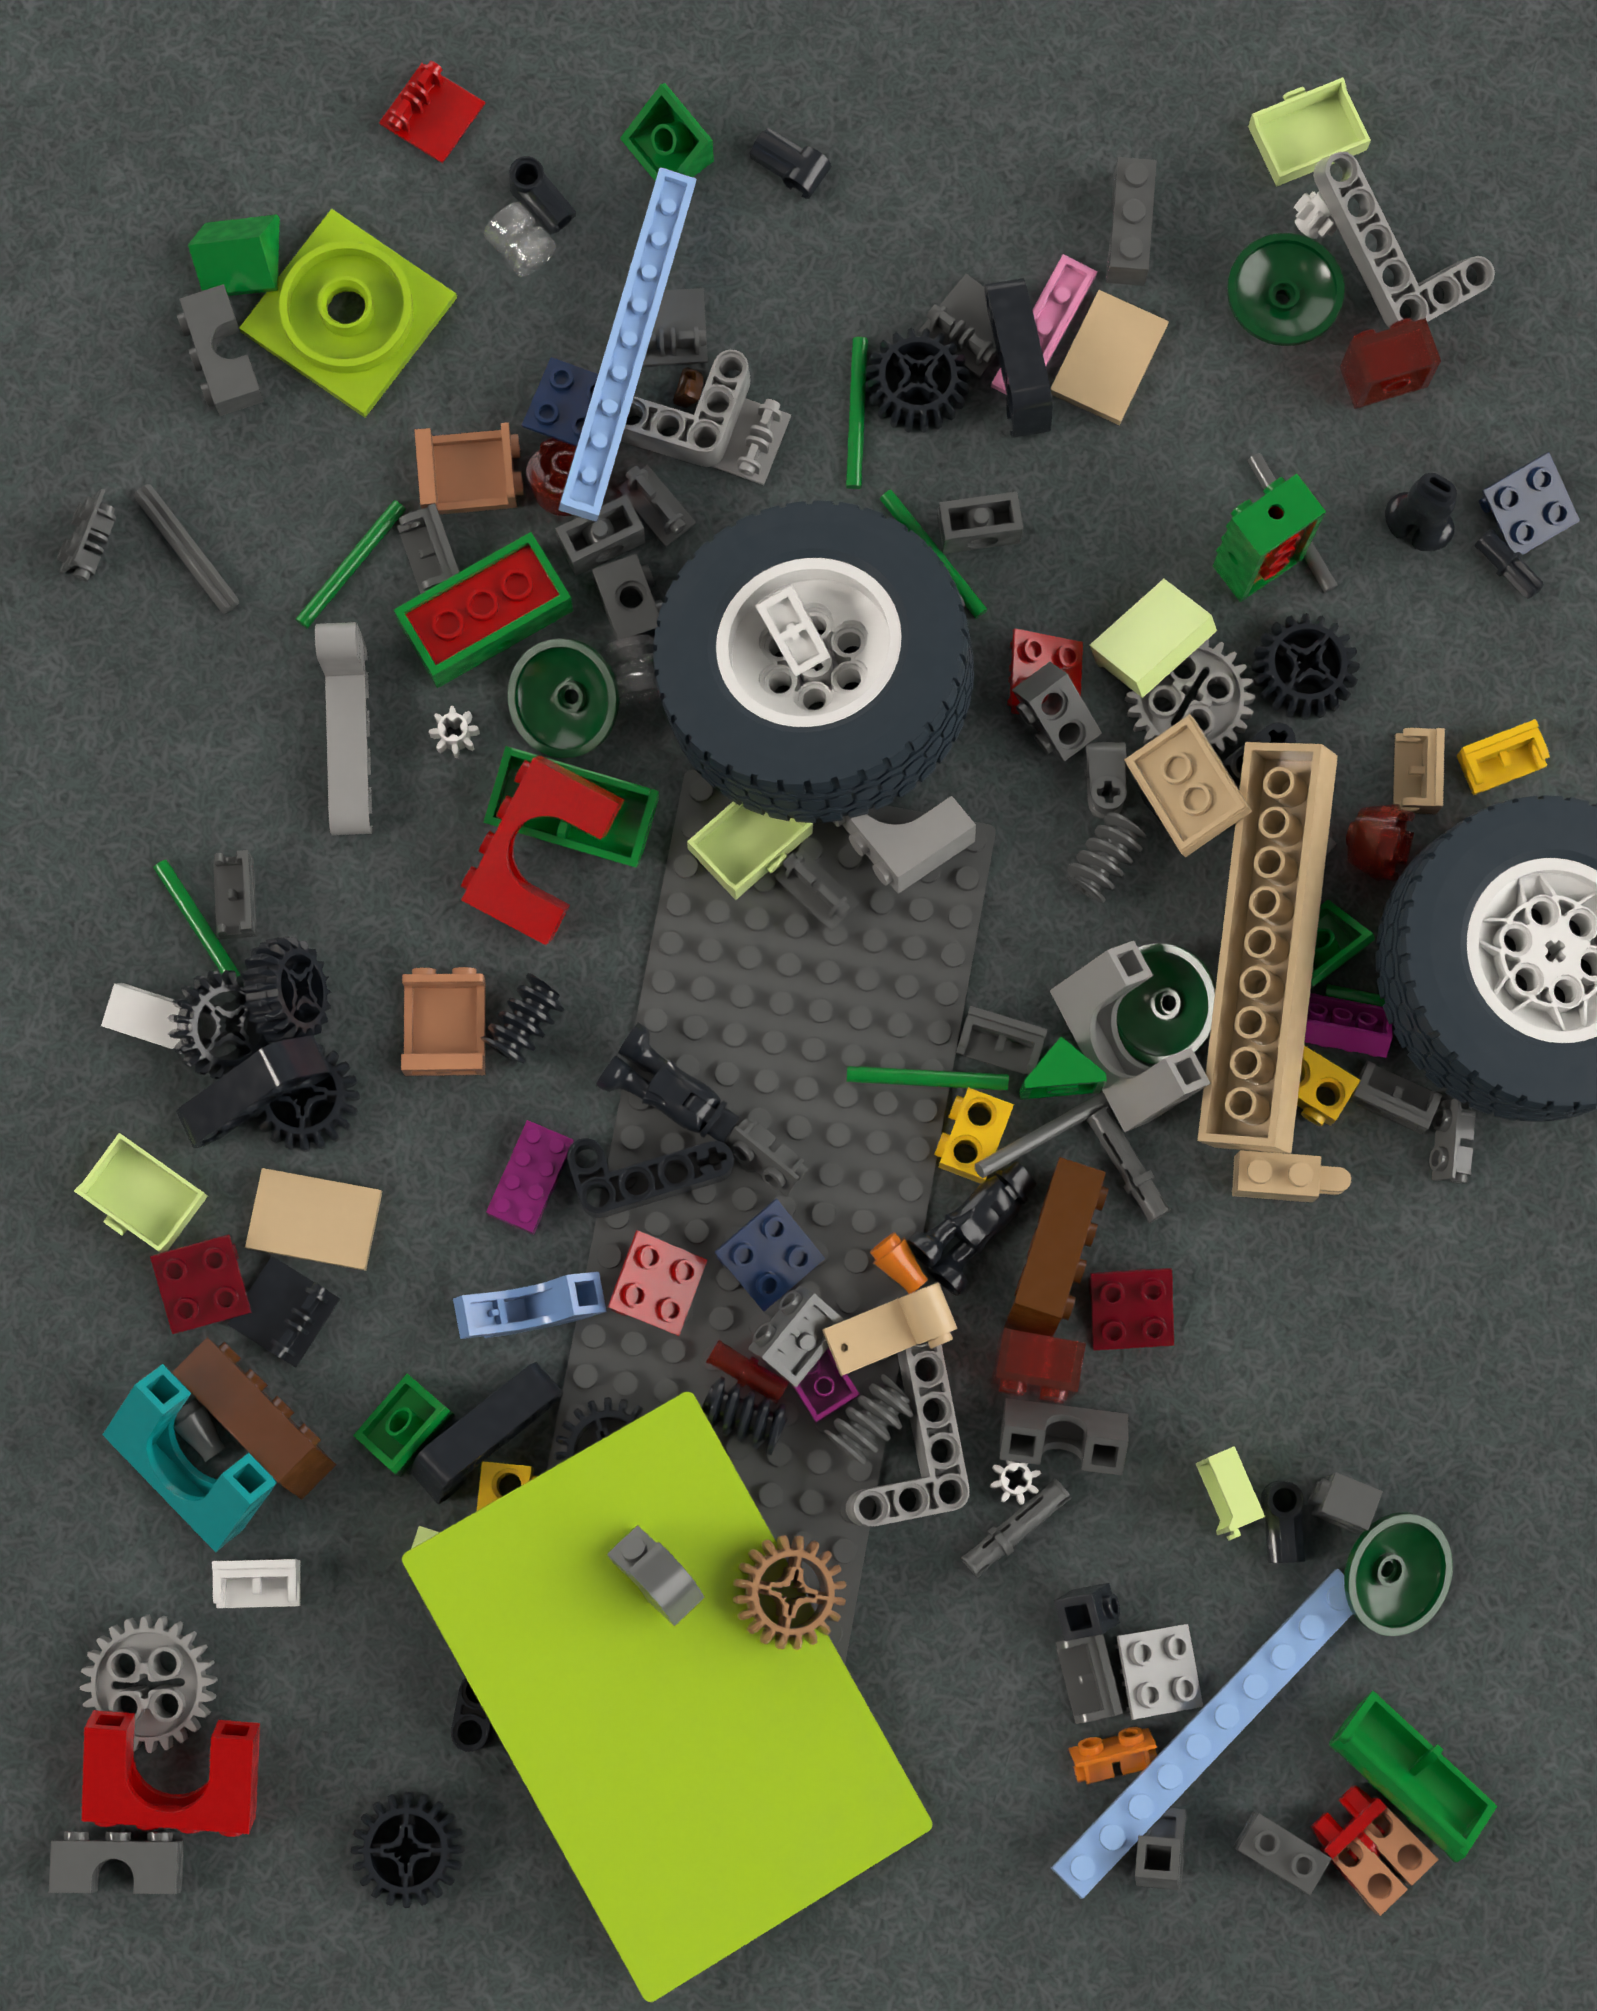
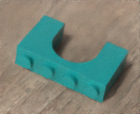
[102,1364,277,1552]

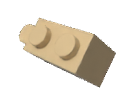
[1232,1150,1351,1202]

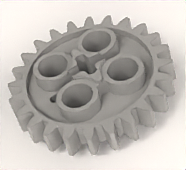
[1125,639,1255,755]
[80,1614,218,1753]

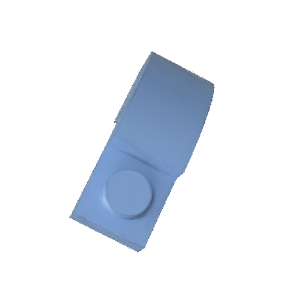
[453,1272,607,1339]

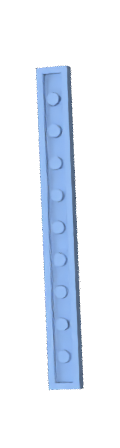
[558,167,697,522]
[1051,1569,1353,1899]

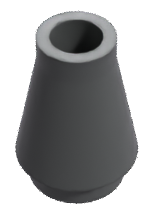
[174,1398,225,1462]

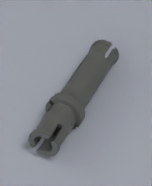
[1086,1107,1171,1223]
[961,1478,1072,1578]

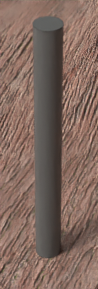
[1247,453,1338,593]
[975,1091,1110,1178]

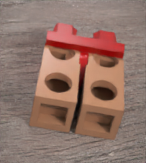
[1310,1785,1439,1916]

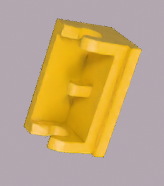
[1456,719,1550,795]

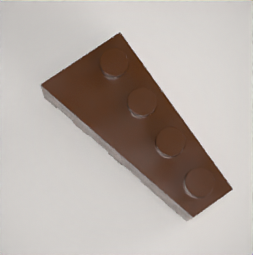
[1004,1157,1109,1343]
[172,1337,337,1500]

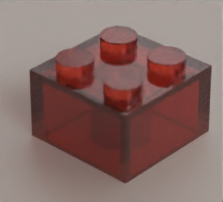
[1340,318,1441,409]
[991,1328,1086,1404]

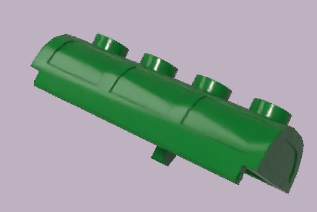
[483,746,659,868]
[1329,1690,1497,1863]

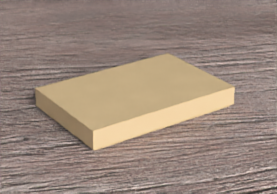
[1051,290,1169,425]
[1124,714,1252,857]
[245,1168,382,1271]

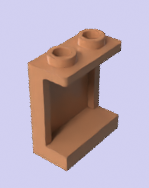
[415,422,524,514]
[401,967,486,1076]

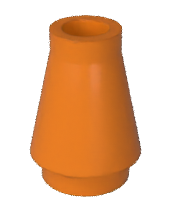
[870,1232,928,1294]

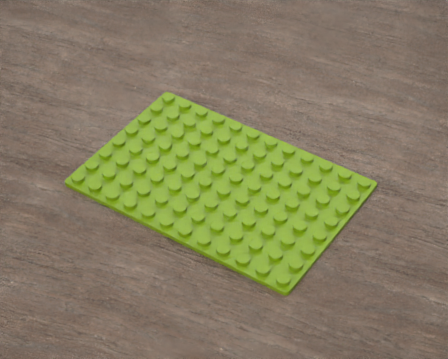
[401,1392,932,2002]

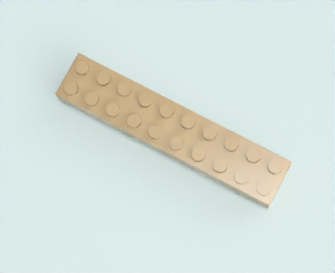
[1197,742,1338,1154]

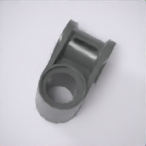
[1084,742,1127,820]

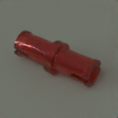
[706,1340,789,1404]

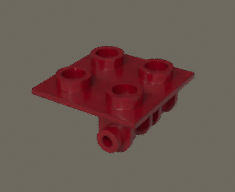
[150,1234,252,1334]
[1088,1268,1174,1351]

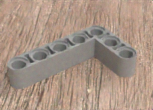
[1313,152,1495,331]
[621,350,751,467]
[315,622,372,835]
[846,1342,969,1526]

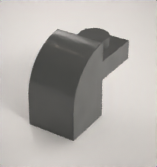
[607,1525,705,1626]
[1135,1808,1186,1890]

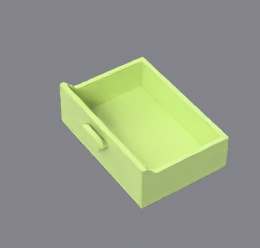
[1248,78,1371,187]
[1090,579,1217,698]
[687,802,813,900]
[74,1133,208,1253]
[1195,1446,1265,1541]

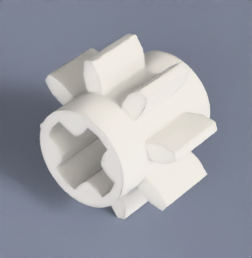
[1294,191,1338,239]
[429,706,480,758]
[990,1460,1041,1505]

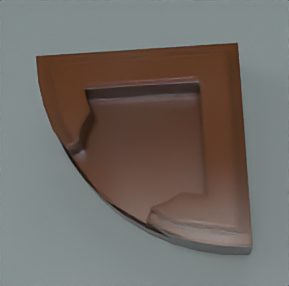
[673,367,703,408]

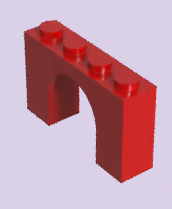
[461,755,624,945]
[81,1710,260,1837]

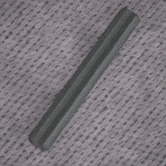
[134,484,239,614]

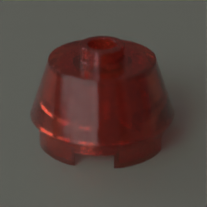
[526,438,577,516]
[1346,804,1415,881]

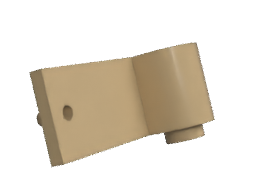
[822,1282,957,1376]

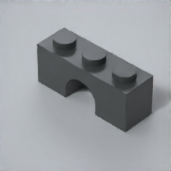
[1106,157,1157,286]
[177,284,264,416]
[999,1398,1129,1475]
[49,1831,184,1894]

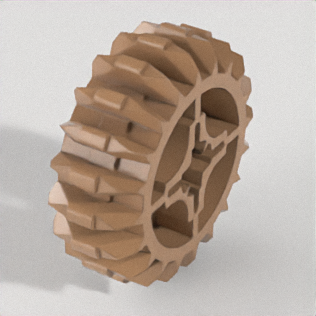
[733,1535,846,1649]

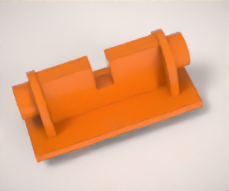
[1068,1727,1157,1785]

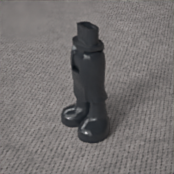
[1385,473,1457,551]
[596,1022,740,1142]
[907,1161,1036,1296]

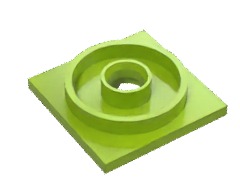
[239,209,457,418]

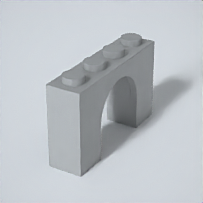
[833,796,976,894]
[1050,940,1211,1132]

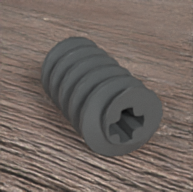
[1067,812,1147,903]
[824,1374,914,1464]

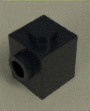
[1054,1583,1120,1641]

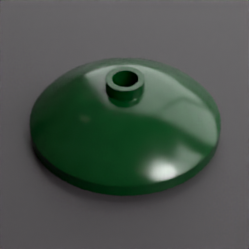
[1227,233,1345,346]
[507,638,619,758]
[1116,943,1216,1064]
[1344,1512,1453,1636]

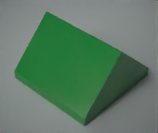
[620,83,714,181]
[188,214,280,296]
[1310,900,1375,991]
[1019,1037,1107,1100]
[353,1373,455,1477]

